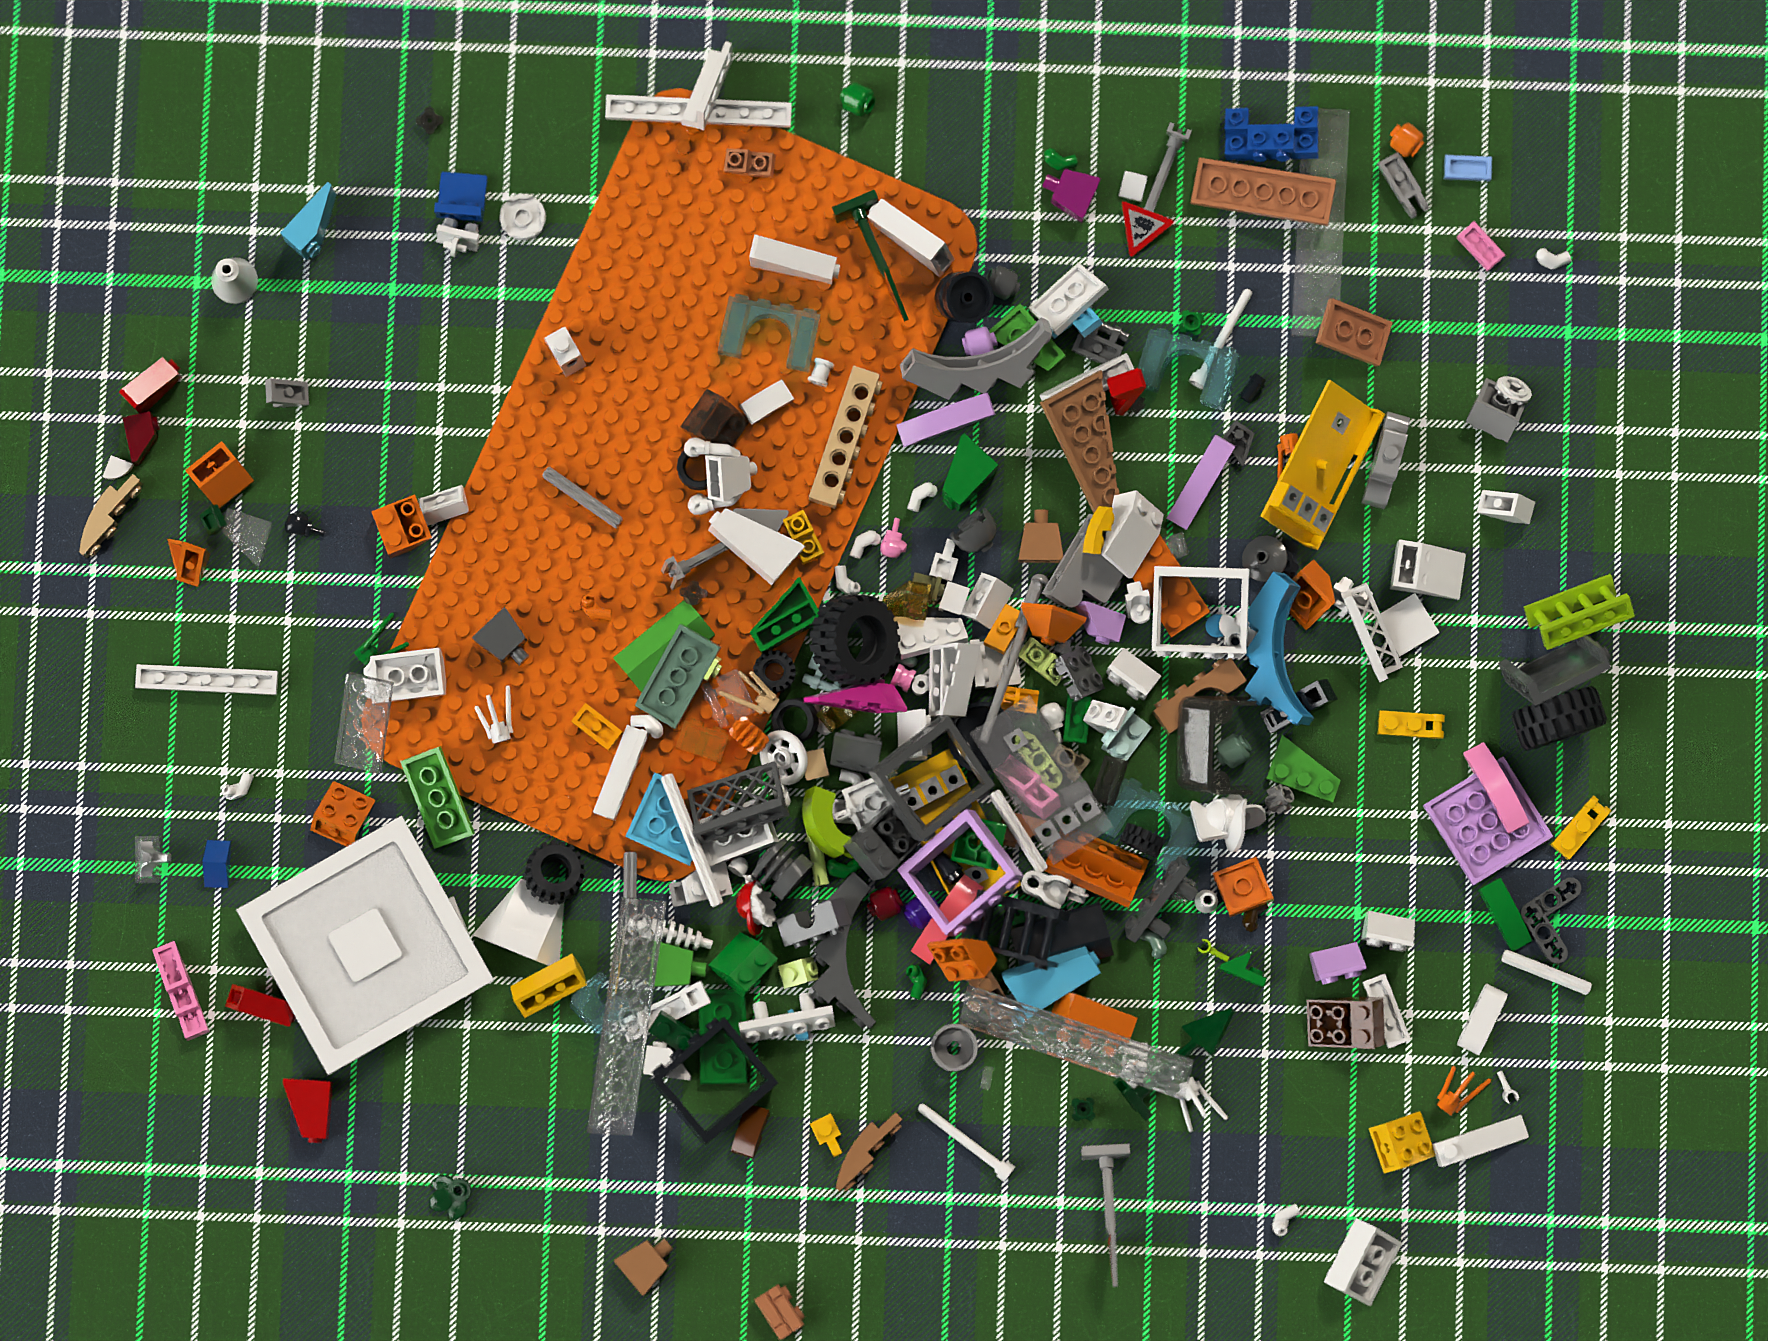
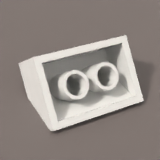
[1324,1218,1402,1306]

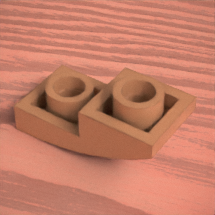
[724,148,776,178]

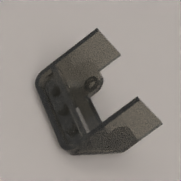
[1176,696,1256,795]

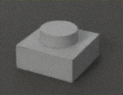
[669,881,696,907]

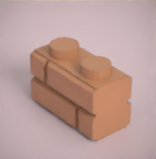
[754,1284,805,1340]

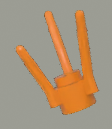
[1277,433,1299,482]
[1436,1066,1491,1116]

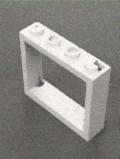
[1152,566,1250,658]

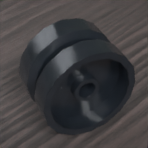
[935,271,994,323]

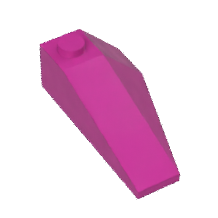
[804,679,907,714]

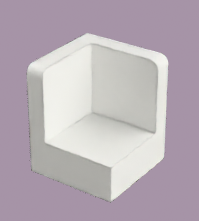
[938,581,970,615]

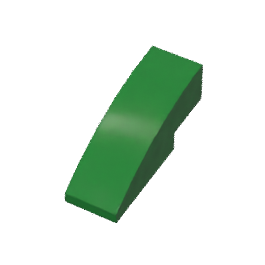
[1478,878,1533,952]

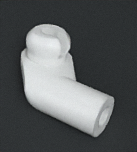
[222,772,254,800]

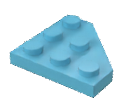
[625,772,693,866]

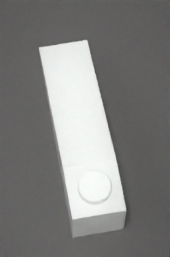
[1039,353,1134,401]
[1432,1115,1529,1167]

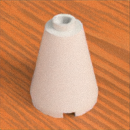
[211,258,258,304]

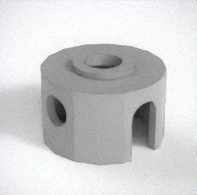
[930,1024,978,1072]

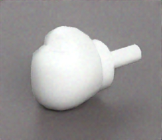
[1039,702,1066,743]

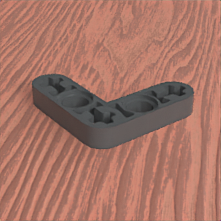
[1519,877,1581,964]

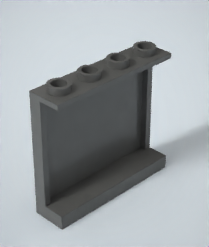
[1498,636,1611,706]

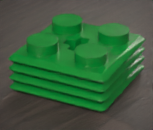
[951,819,1007,870]

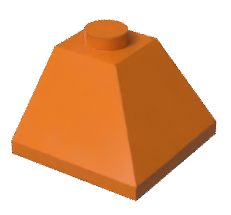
[1289,559,1335,630]
[1021,602,1087,646]

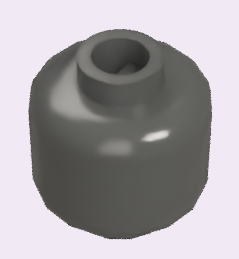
[986,266,1020,300]

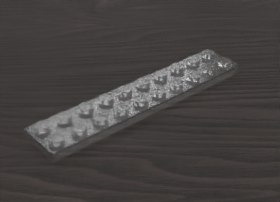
[1291,108,1350,338]
[587,897,667,1136]
[959,985,1194,1100]

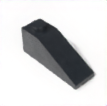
[1260,679,1338,734]

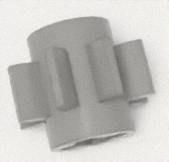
[1265,784,1294,815]

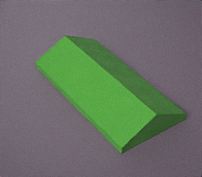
[613,598,715,693]
[400,746,475,849]

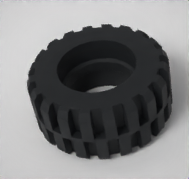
[810,595,900,685]
[1511,686,1607,751]

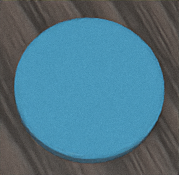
[1205,614,1224,638]

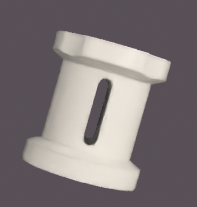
[807,358,834,387]

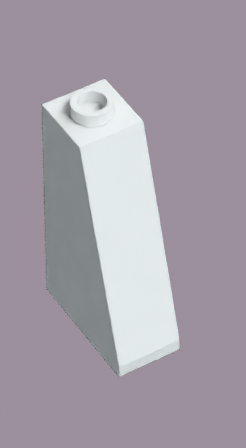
[867,198,954,277]
[749,234,840,284]
[708,508,805,585]

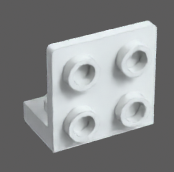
[969,638,1021,690]

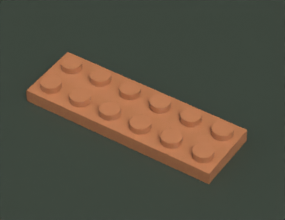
[1191,158,1337,226]

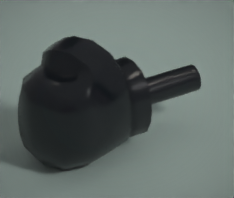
[284,511,325,537]

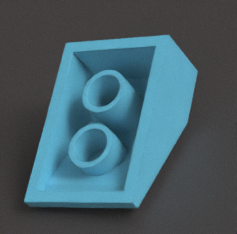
[280,182,336,261]

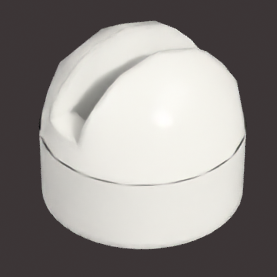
[727,857,748,877]

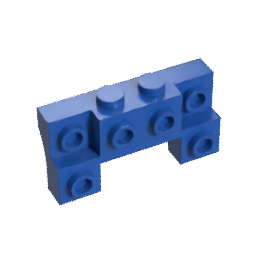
[1225,106,1319,162]

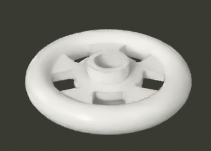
[760,730,808,785]

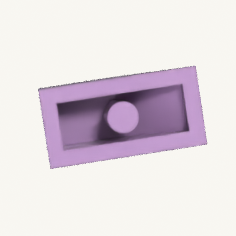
[1075,601,1126,645]

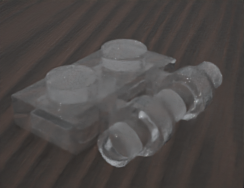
[701,669,756,728]

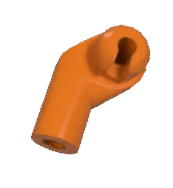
[581,594,612,621]

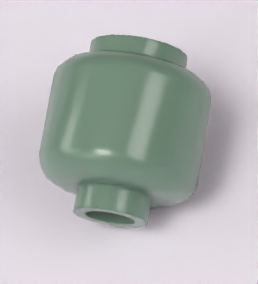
[1216,734,1252,768]

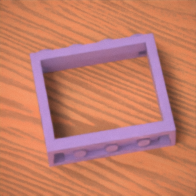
[897,809,1024,937]

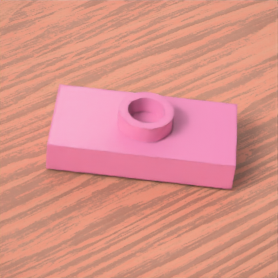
[1456,221,1505,272]

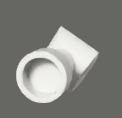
[912,668,930,696]

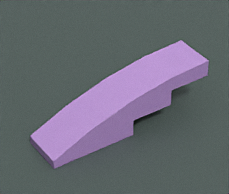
[896,393,995,447]
[1167,435,1236,530]

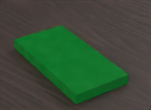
[699,989,748,1084]

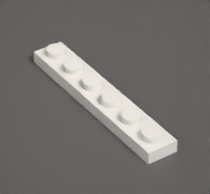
[135,664,278,695]

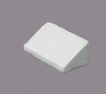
[419,485,469,525]

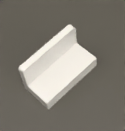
[962,573,1013,629]

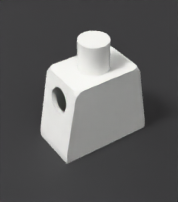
[544,327,586,377]

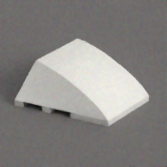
[473,879,564,966]

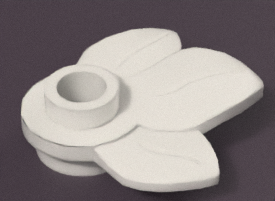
[1219,612,1257,647]

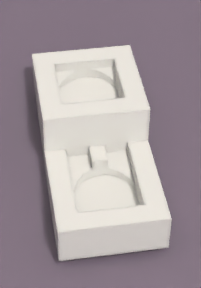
[740,380,794,425]

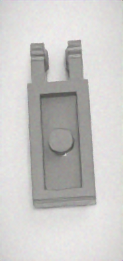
[1377,152,1429,219]

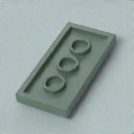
[635,624,721,729]

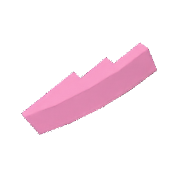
[152,941,210,1041]

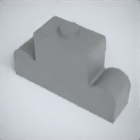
[1361,411,1410,509]
[1042,514,1123,607]

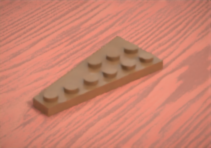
[1040,370,1119,514]

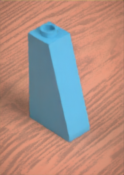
[1001,946,1101,1018]

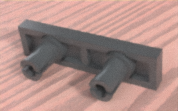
[1125,856,1198,942]

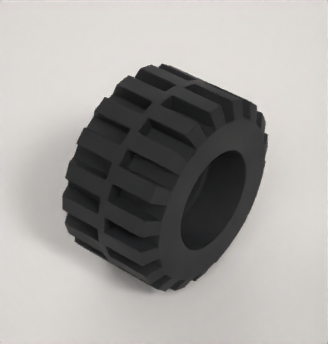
[524,840,585,905]

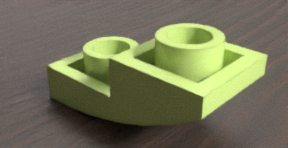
[1018,637,1067,686]

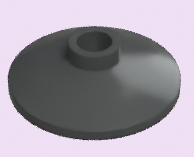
[1242,536,1288,582]

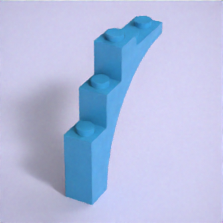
[1244,571,1314,726]

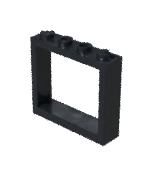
[649,1017,778,1145]

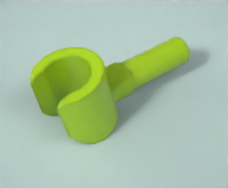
[1197,939,1229,962]

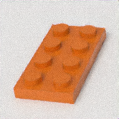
[1133,534,1211,638]

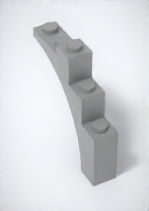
[900,317,1052,400]

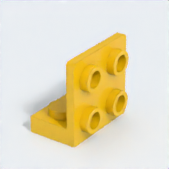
[1368,1111,1435,1173]

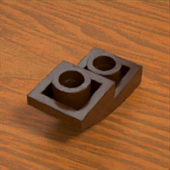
[731,1105,770,1159]

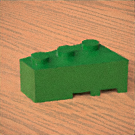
[750,577,819,654]

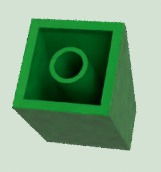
[942,433,998,512]

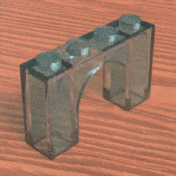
[718,294,821,373]
[1138,328,1241,411]
[1094,778,1198,872]

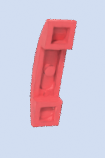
[911,874,984,965]

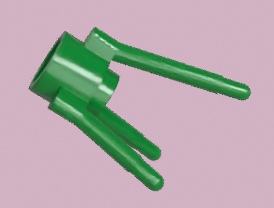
[354,613,409,665]

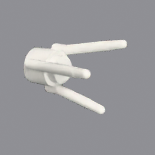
[475,686,513,744]
[1176,1076,1228,1132]

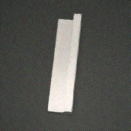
[682,41,732,130]
[1341,583,1403,682]
[593,725,649,821]

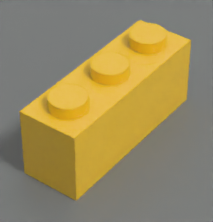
[510,954,587,1018]

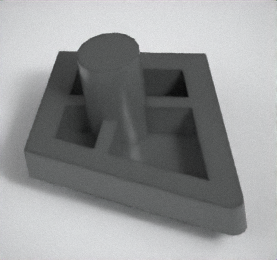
[1223,420,1255,467]

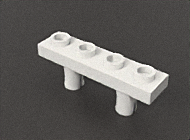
[738,993,835,1043]

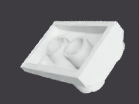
[363,648,446,703]

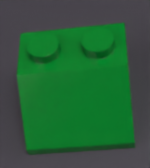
[708,932,778,998]

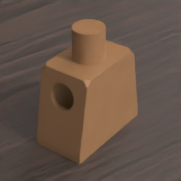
[1018,510,1063,563]
[614,1239,673,1295]

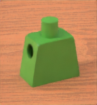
[651,941,707,987]

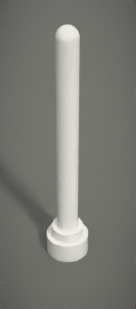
[1189,289,1252,390]
[918,1104,1015,1182]

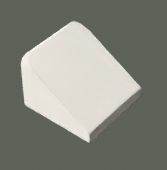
[1119,171,1147,202]

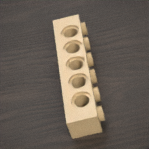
[809,366,883,509]

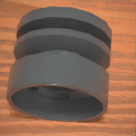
[752,838,814,901]

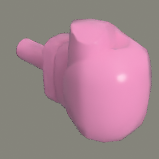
[880,518,907,558]

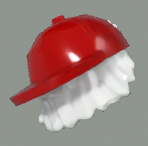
[736,875,777,936]

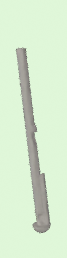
[979,574,1048,744]

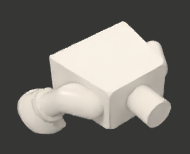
[684,437,758,515]

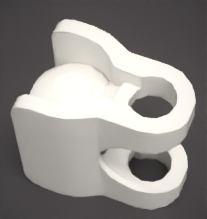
[1021,871,1071,909]

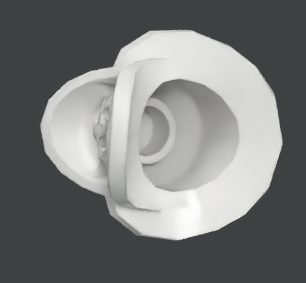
[1189,792,1266,852]

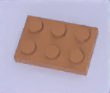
[1316,298,1393,366]

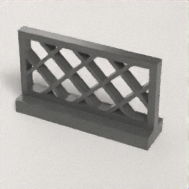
[687,761,790,845]

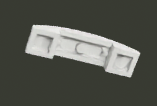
[618,981,711,1042]

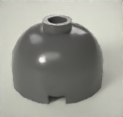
[950,508,997,553]

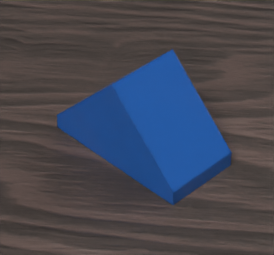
[202,840,231,888]

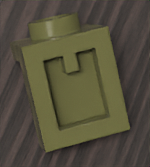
[909,572,945,603]

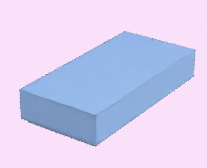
[1444,155,1492,181]

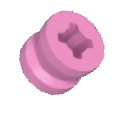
[890,664,917,692]

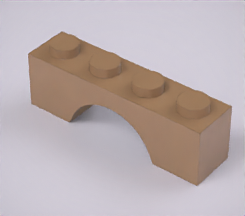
[1152,658,1247,736]

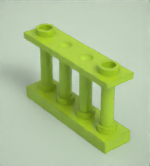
[1524,574,1635,650]

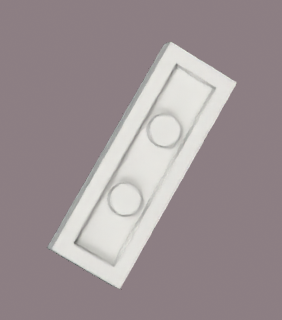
[1362,974,1411,1048]

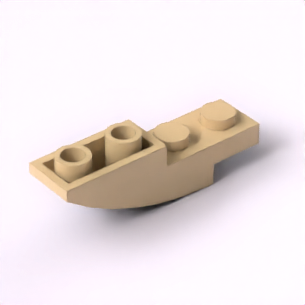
[79,474,143,558]

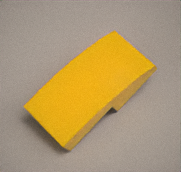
[1083,506,1114,554]
[783,510,825,565]

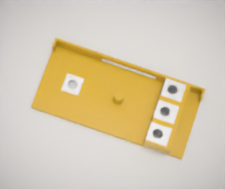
[1260,380,1385,550]
[889,749,1021,900]

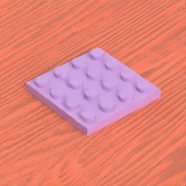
[1423,756,1553,886]

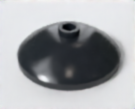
[948,701,1015,771]

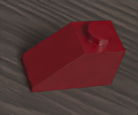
[122,411,160,466]

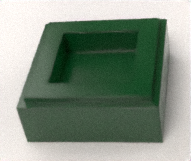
[199,504,227,536]

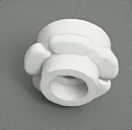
[1067,884,1089,903]

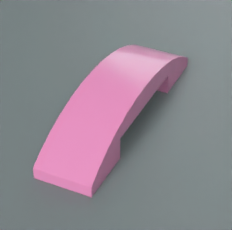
[1463,742,1529,834]

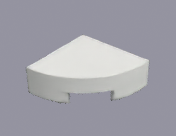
[102,456,134,480]

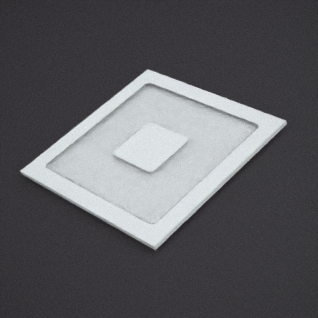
[237,816,494,1075]

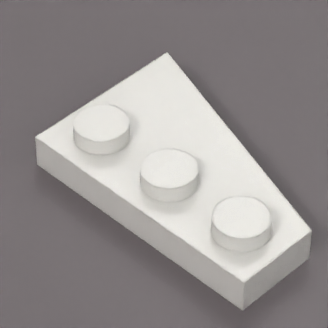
[893,617,968,660]

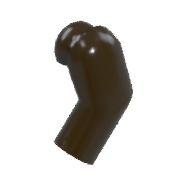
[1242,904,1269,932]

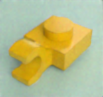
[810,1113,842,1157]

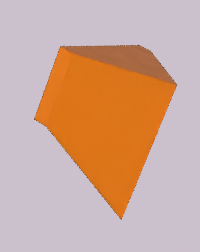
[167,539,211,587]

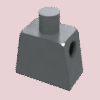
[472,607,529,666]

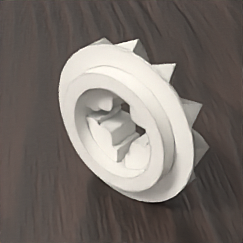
[1495,376,1532,405]

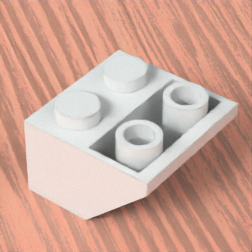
[1106,648,1161,700]
[897,709,932,761]
[1361,911,1415,952]

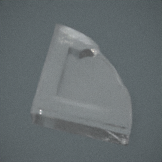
[980,1066,993,1090]

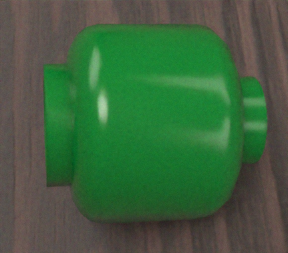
[840,83,876,117]

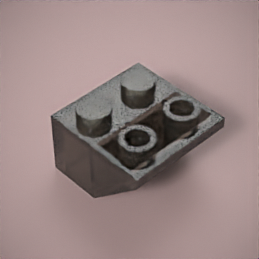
[680,389,749,446]

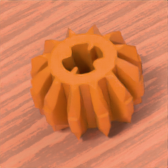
[729,717,769,755]

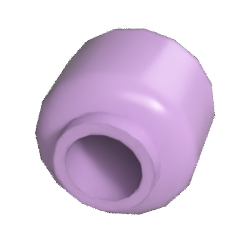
[962,326,998,356]

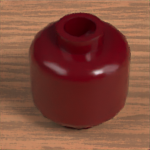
[867,886,903,921]

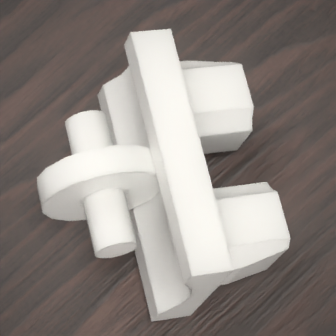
[436,218,479,257]
[1332,577,1373,618]
[1125,581,1151,624]

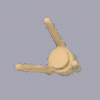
[719,671,779,715]

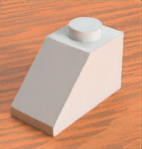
[1477,490,1535,524]
[643,1042,691,1081]

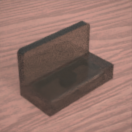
[1091,755,1129,807]

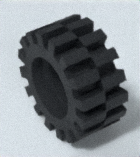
[753,650,796,694]
[1119,823,1166,858]

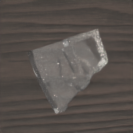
[222,508,273,567]

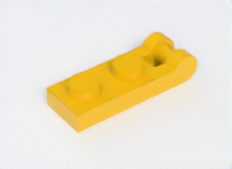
[1377,710,1445,739]
[1550,795,1611,860]

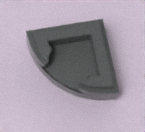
[1052,636,1074,655]

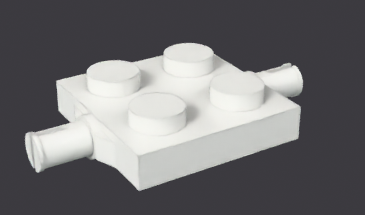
[833,778,911,830]

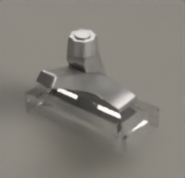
[135,836,171,884]

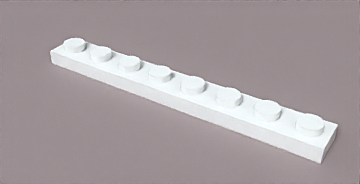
[605,95,792,128]

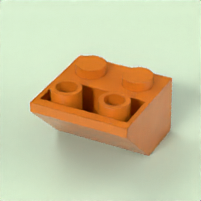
[185,441,254,509]
[371,494,432,558]
[927,938,998,982]

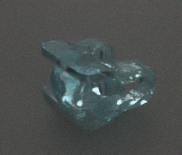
[570,971,633,1035]

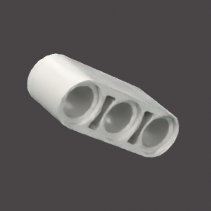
[1457,983,1508,1055]

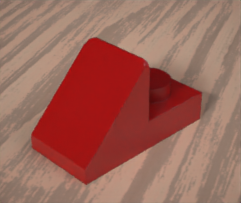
[1107,368,1147,416]

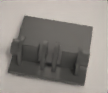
[1054,647,1105,702]

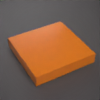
[1213,857,1274,917]

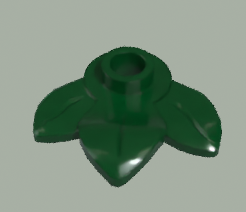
[429,1175,472,1221]

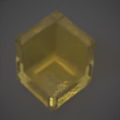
[816,706,858,732]

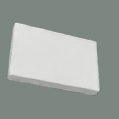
[1028,262,1109,336]

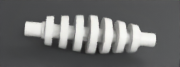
[626,917,713,951]

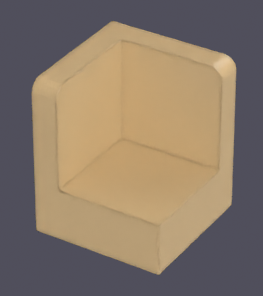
[805,748,829,781]

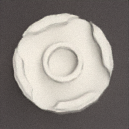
[500,194,546,241]

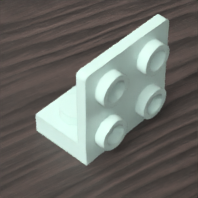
[1101,707,1152,765]

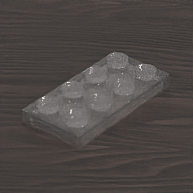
[334,672,394,774]

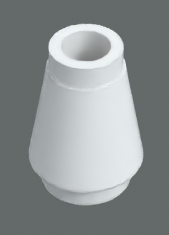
[1194,890,1218,913]

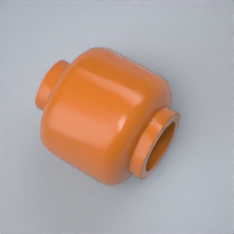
[1390,123,1424,157]

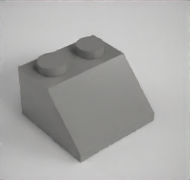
[1466,378,1526,442]

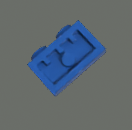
[434,172,487,222]

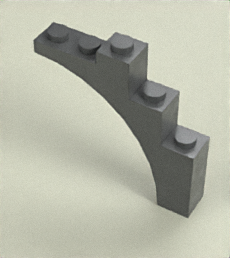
[811,872,876,1029]

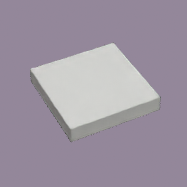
[1375,593,1440,657]

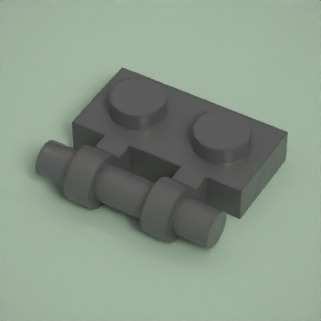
[1071,318,1129,364]

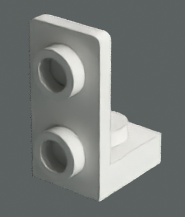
[1083,700,1128,734]

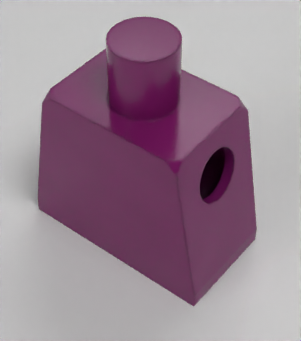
[1042,169,1101,223]

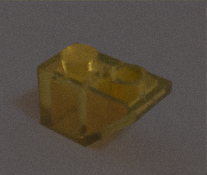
[882,581,932,620]

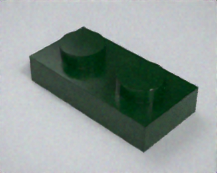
[648,1010,697,1050]

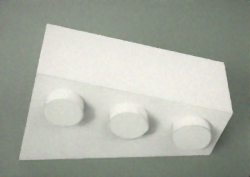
[929,643,981,718]

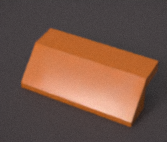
[1044,823,1149,908]

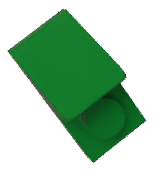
[1218,951,1267,988]

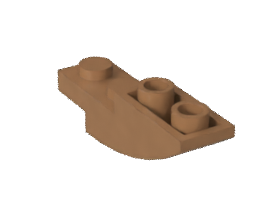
[836,1113,902,1191]

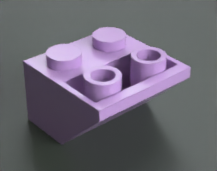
[1309,942,1366,985]

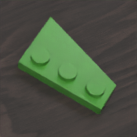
[989,304,1066,371]
[1266,735,1341,803]

